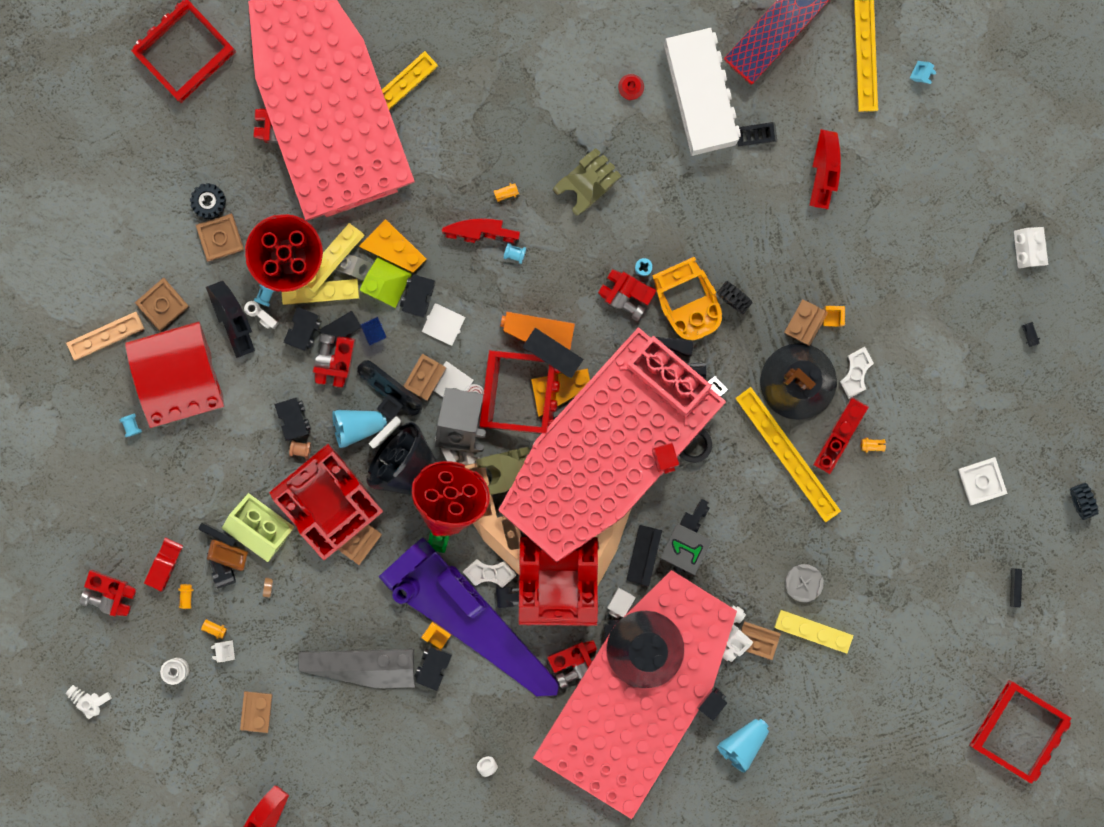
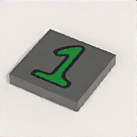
[660,523,712,575]

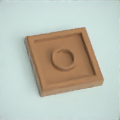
[196,213,244,262]
[135,278,190,332]

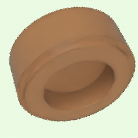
[263,578,273,598]

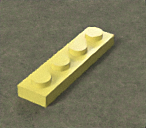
[306,223,364,293]
[282,279,360,305]
[774,610,854,653]

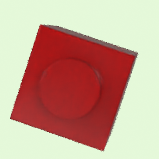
[652,443,679,474]

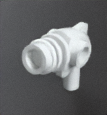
[66,685,112,719]

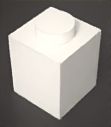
[607,587,635,619]

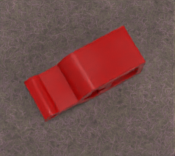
[144,537,183,591]

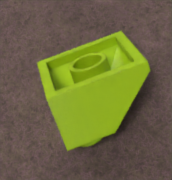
[360,257,412,308]

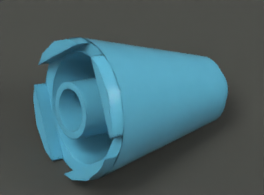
[332,410,387,448]
[717,719,769,773]

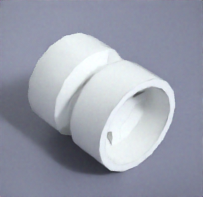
[160,658,189,685]

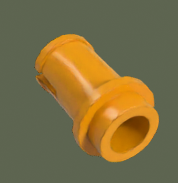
[494,183,519,202]
[861,438,886,453]
[178,584,194,609]
[201,619,227,639]

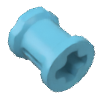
[503,242,527,264]
[635,258,652,277]
[254,284,276,307]
[119,414,142,438]

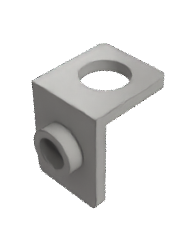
[335,254,372,281]

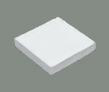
[369,416,402,448]
[958,457,1007,506]

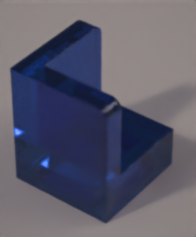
[360,317,387,346]

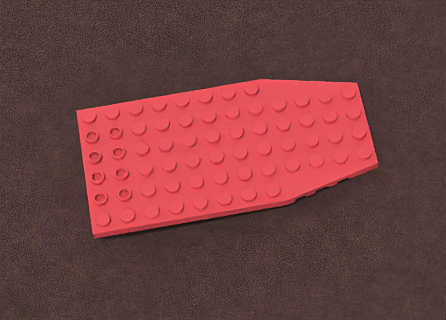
[248,0,415,221]
[499,327,726,562]
[533,570,737,819]

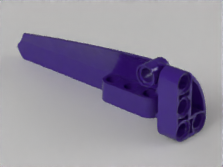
[378,537,559,696]

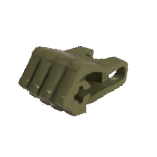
[553,148,621,216]
[476,447,530,495]

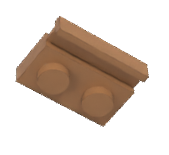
[784,299,828,346]
[404,354,447,401]
[338,524,382,565]
[741,621,781,660]
[240,691,273,733]

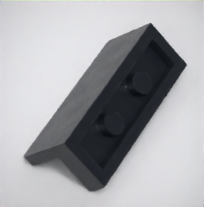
[523,328,584,378]
[626,525,662,586]

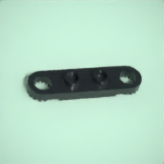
[357,360,423,416]

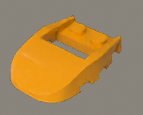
[653,257,722,340]

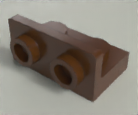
[783,368,816,390]

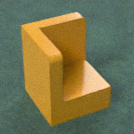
[823,306,845,327]
[421,621,452,649]

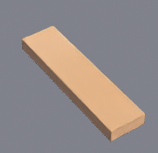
[66,312,145,361]

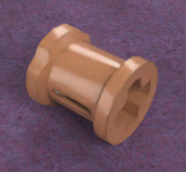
[289,440,311,459]

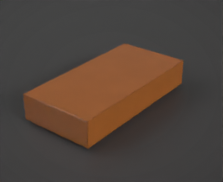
[207,540,248,571]

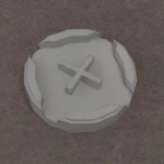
[785,564,824,602]

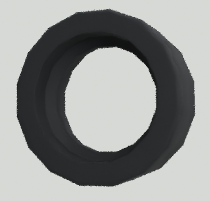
[679,429,713,463]

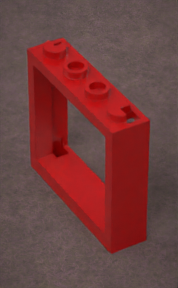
[131,0,236,103]
[480,350,561,434]
[969,680,1072,784]

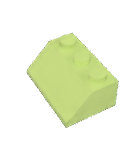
[222,493,294,562]

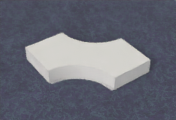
[840,347,874,399]
[463,559,517,588]

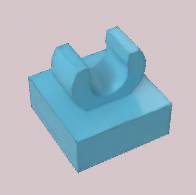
[910,61,936,84]

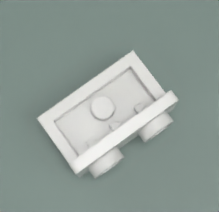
[1014,227,1048,268]

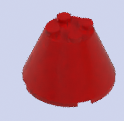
[245,214,323,292]
[411,461,490,536]

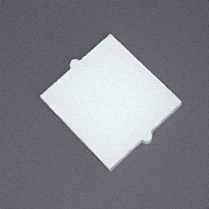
[422,303,466,346]
[434,361,474,397]

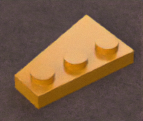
[359,219,427,273]
[531,368,590,417]

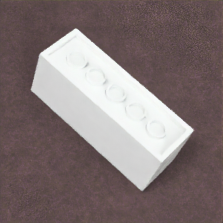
[664,28,741,156]

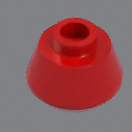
[618,74,644,100]

